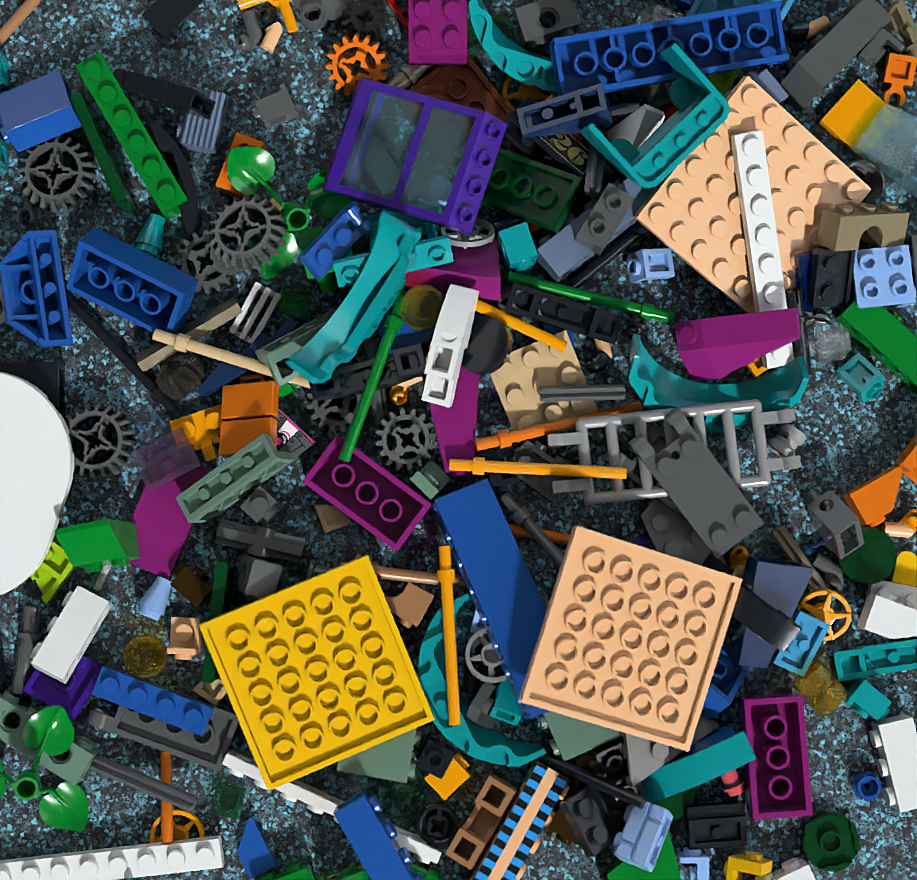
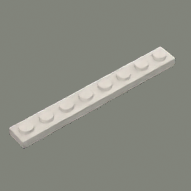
[730,130,794,369]
[222,749,442,864]
[0,835,225,880]

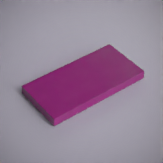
[129,450,211,580]

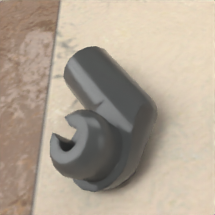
[235,10,262,52]
[811,552,844,593]

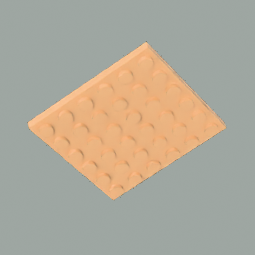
[633,76,871,313]
[519,525,743,752]

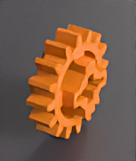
[326,33,389,96]

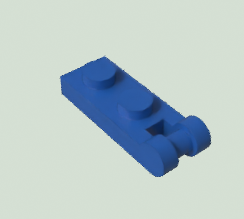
[298,202,372,279]

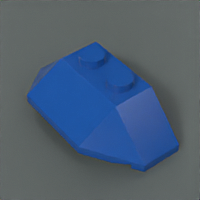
[0,230,73,348]

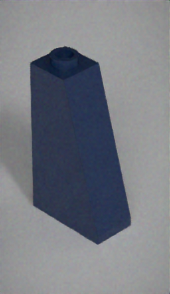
[729,555,813,671]

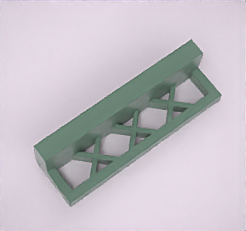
[255,306,377,387]
[176,433,294,523]

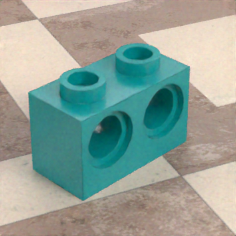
[497,222,538,274]

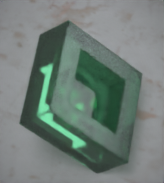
[279,290,311,319]
[211,783,247,819]

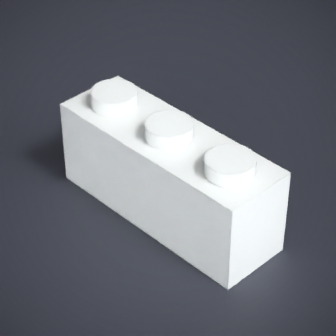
[31,586,111,684]
[869,714,917,813]

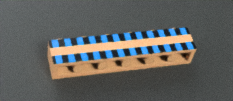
[469,759,570,880]

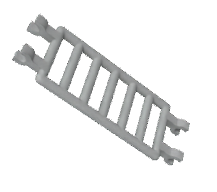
[547,399,801,505]

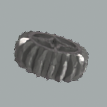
[17,135,97,213]
[207,194,287,273]
[65,401,137,480]

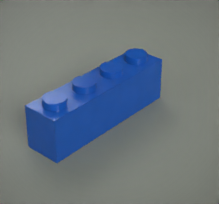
[333,789,424,880]

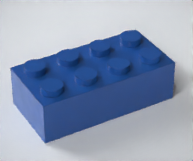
[66,228,199,334]

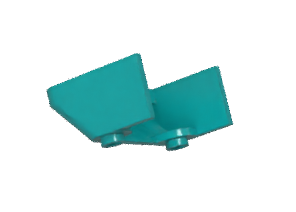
[579,43,729,188]

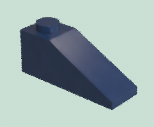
[516,83,614,138]

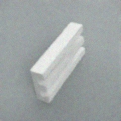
[229,282,282,344]

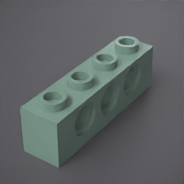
[0,689,100,786]

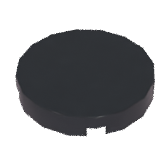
[461,317,512,375]

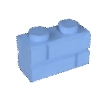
[613,801,673,872]

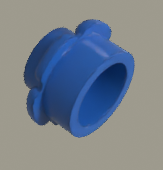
[853,771,882,801]

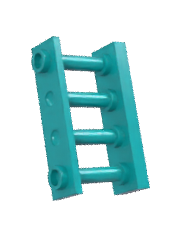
[326,200,454,288]

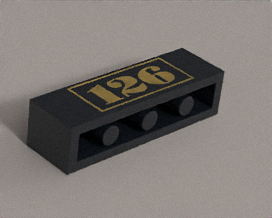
[504,97,616,206]

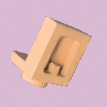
[167,617,202,660]

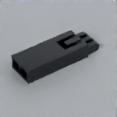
[113,69,216,120]

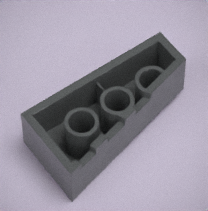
[780,0,893,112]

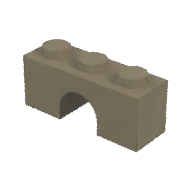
[816,202,910,251]

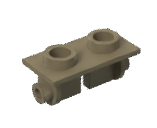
[884,0,917,57]

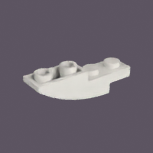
[422,284,479,407]

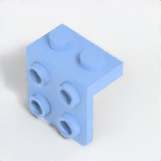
[853,245,916,308]

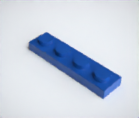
[92,665,214,736]

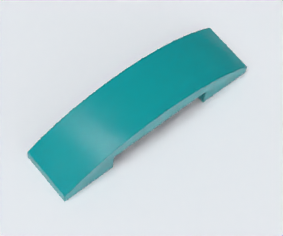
[833,638,917,682]
[640,730,756,803]

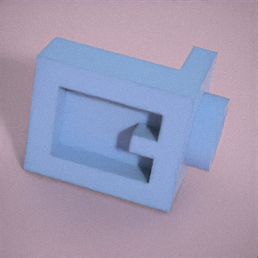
[627,248,675,283]
[676,847,709,880]

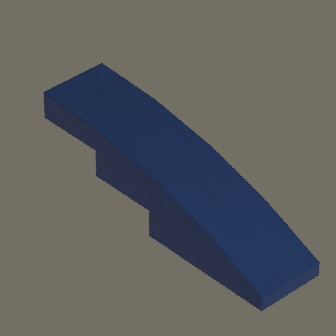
[197,317,300,397]

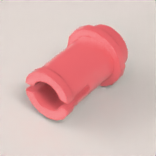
[721,769,745,797]

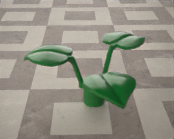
[226,146,361,280]
[0,705,89,833]

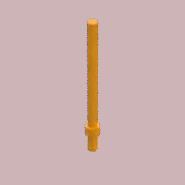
[449,457,627,479]
[437,546,461,725]

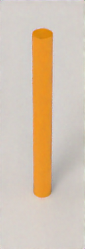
[475,299,568,352]

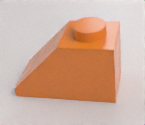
[842,466,903,527]

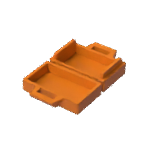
[219,374,279,458]

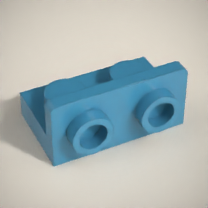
[771,607,830,677]

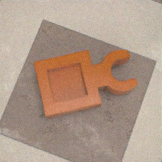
[881,53,917,106]

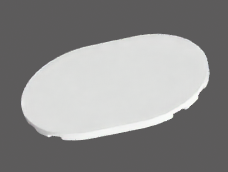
[0,372,74,595]

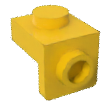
[724,851,773,880]

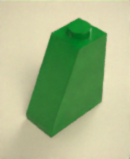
[601,829,681,880]

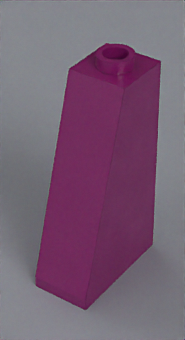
[404,239,500,300]
[423,365,479,478]

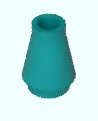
[134,214,166,258]

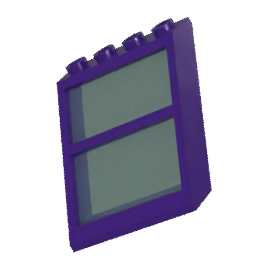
[322,78,507,234]

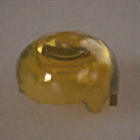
[400,284,445,330]
[123,634,168,679]

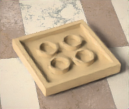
[490,330,598,443]

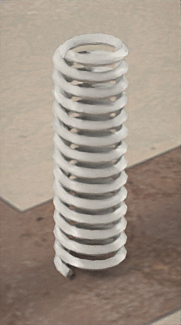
[93,564,112,591]

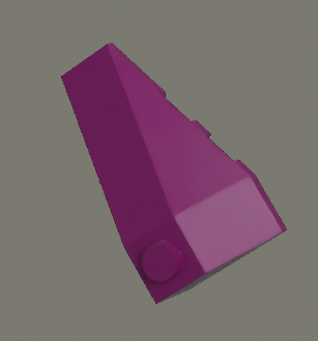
[675,308,801,382]

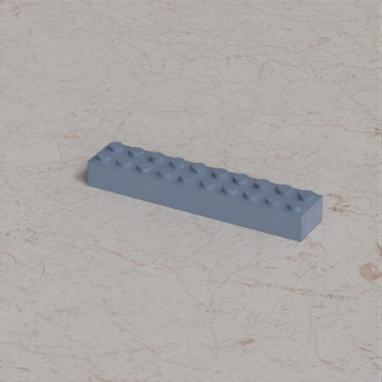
[536,68,789,283]

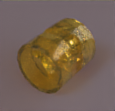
[792,661,849,717]

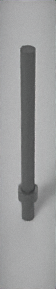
[501,492,564,569]

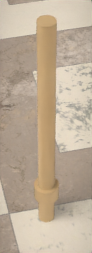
[152,328,310,389]

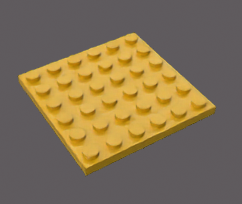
[199,555,435,791]

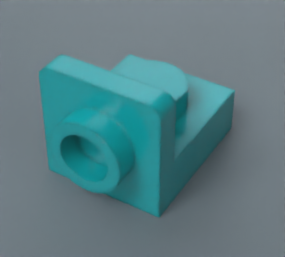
[837,352,884,404]

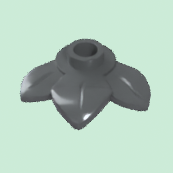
[293,0,349,31]

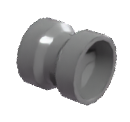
[767,423,807,458]

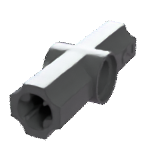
[215,519,307,563]

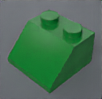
[55,518,140,573]

